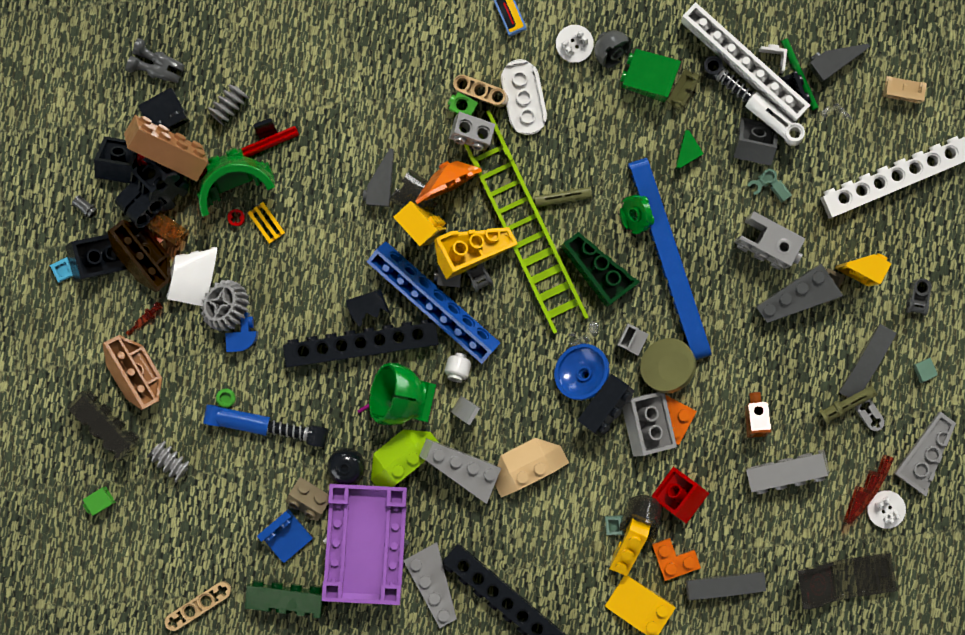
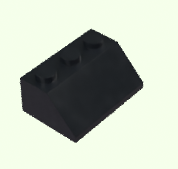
[577,374,635,438]

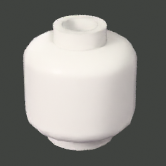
[444,353,471,383]

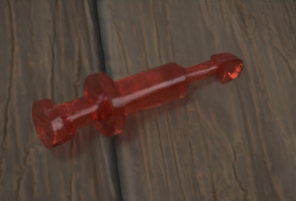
[126,302,163,335]

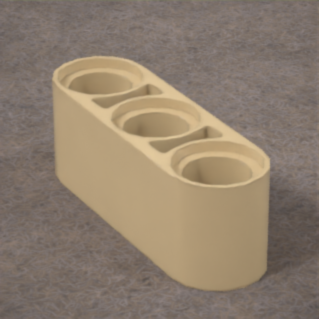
[453,75,509,108]

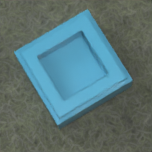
[50,257,73,283]

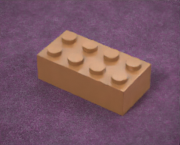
[124,115,208,181]

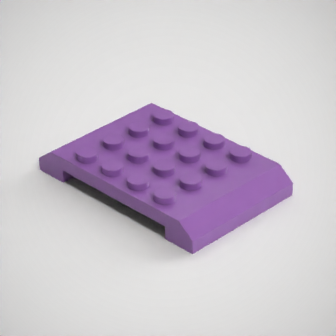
[322,484,407,605]

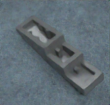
[839,323,897,398]
[686,572,766,600]

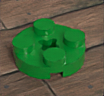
[620,195,654,234]

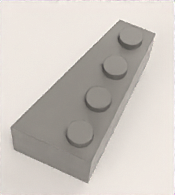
[419,438,501,504]
[746,449,830,494]

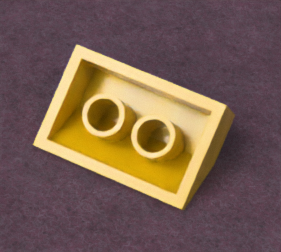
[835,253,892,287]

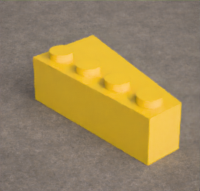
[394,201,447,246]

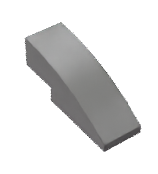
[451,396,480,425]

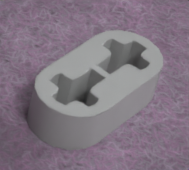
[855,399,884,431]

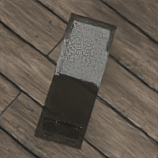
[797,552,897,609]

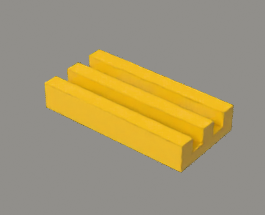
[247,202,285,244]

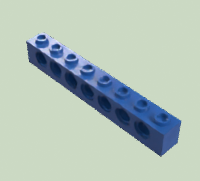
[367,241,500,364]

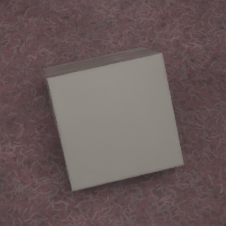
[616,324,649,356]

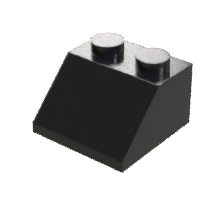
[94,136,138,183]

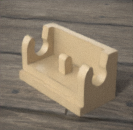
[883,76,927,104]

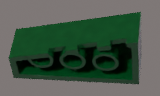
[560,232,640,307]
[245,580,324,618]

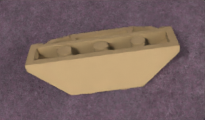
[495,438,569,498]

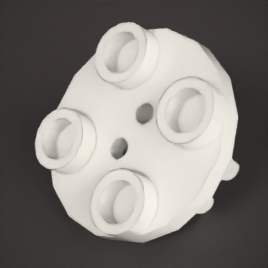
[556,25,594,63]
[867,490,906,529]

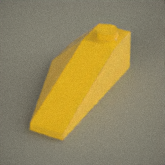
[434,227,518,280]

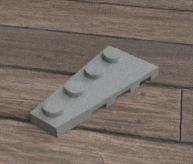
[894,412,956,496]
[404,542,457,628]

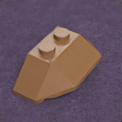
[102,335,162,410]

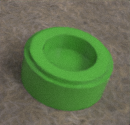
[216,389,236,408]

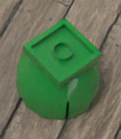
[369,363,436,425]

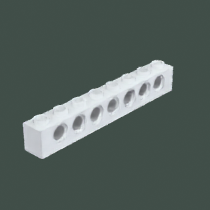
[681,2,810,123]
[820,136,965,219]

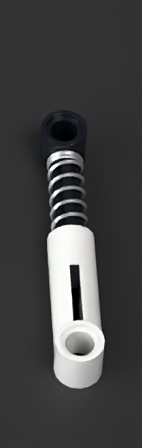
[703,56,805,146]

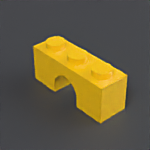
[609,515,652,576]

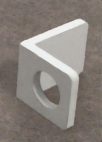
[759,44,787,74]

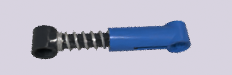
[203,404,329,448]

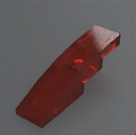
[843,455,894,524]

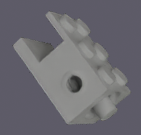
[734,212,805,270]

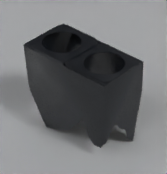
[346,289,392,328]

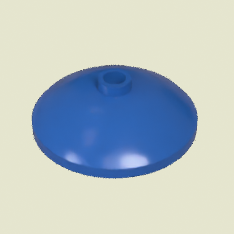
[554,344,610,400]

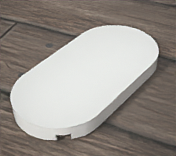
[501,59,547,135]

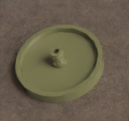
[640,338,696,393]

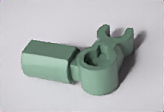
[747,169,792,203]

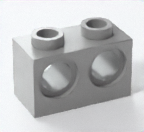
[449,111,495,151]

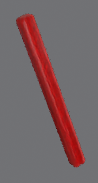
[199,126,299,178]

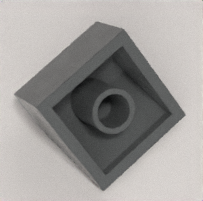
[734,117,778,166]

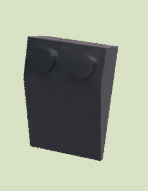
[65,234,128,283]

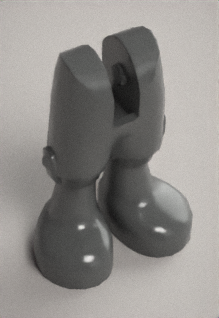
[125,38,185,83]

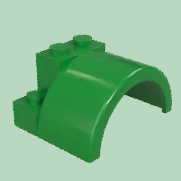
[197,148,275,217]

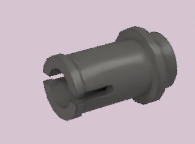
[72,195,97,218]

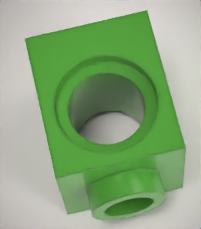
[448,92,478,116]
[83,486,116,516]

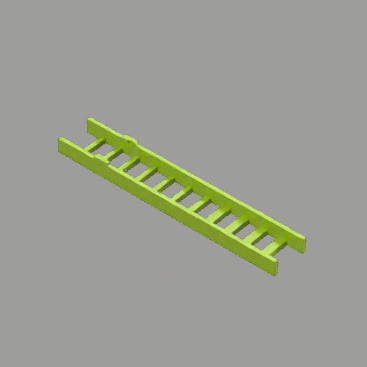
[459,110,588,334]

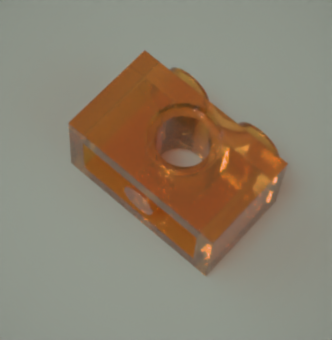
[146,212,189,247]

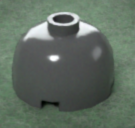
[594,30,633,68]

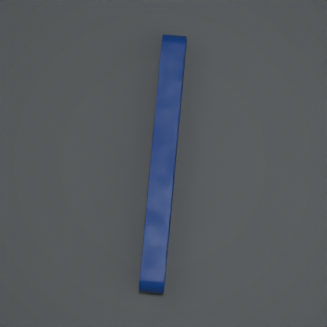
[628,158,712,361]

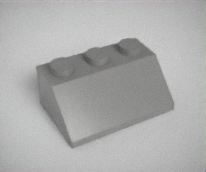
[622,392,677,457]

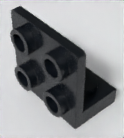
[138,88,190,132]

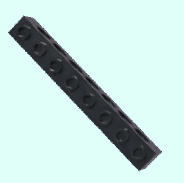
[283,319,439,368]
[442,542,566,635]

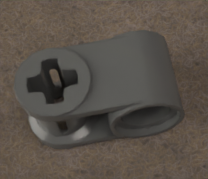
[467,263,494,293]
[906,279,932,316]

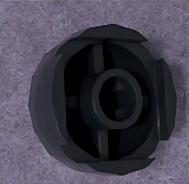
[327,448,366,485]

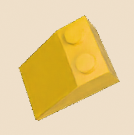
[605,575,676,635]

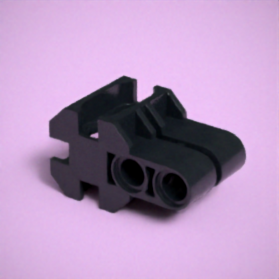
[115,157,189,228]

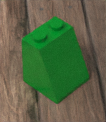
[620,49,681,103]

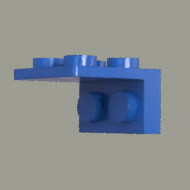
[257,509,312,563]

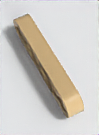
[165,581,231,631]

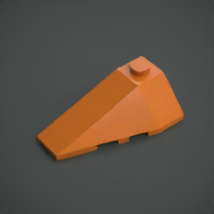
[415,161,482,204]

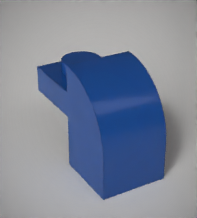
[225,312,258,352]

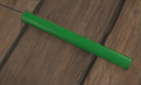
[781,38,819,111]

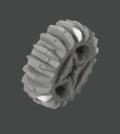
[200,280,250,331]

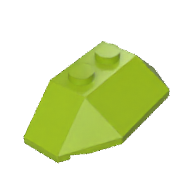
[371,429,439,487]

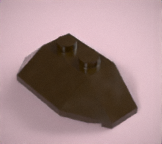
[107,220,171,292]

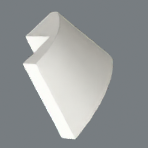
[167,247,217,306]

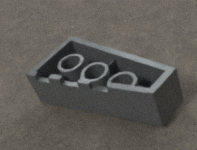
[756,263,843,323]

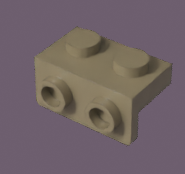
[285,477,329,521]

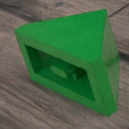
[675,130,704,170]

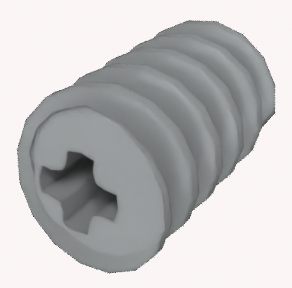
[207,84,249,126]
[147,441,189,483]

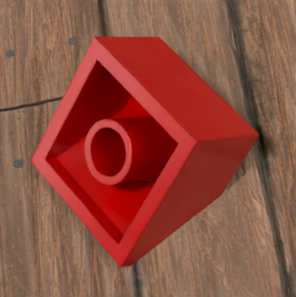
[651,466,709,524]

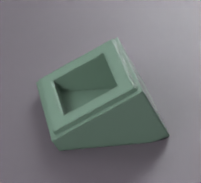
[913,357,938,383]
[605,514,628,535]

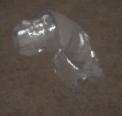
[568,322,599,346]

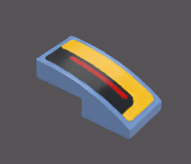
[494,0,527,37]

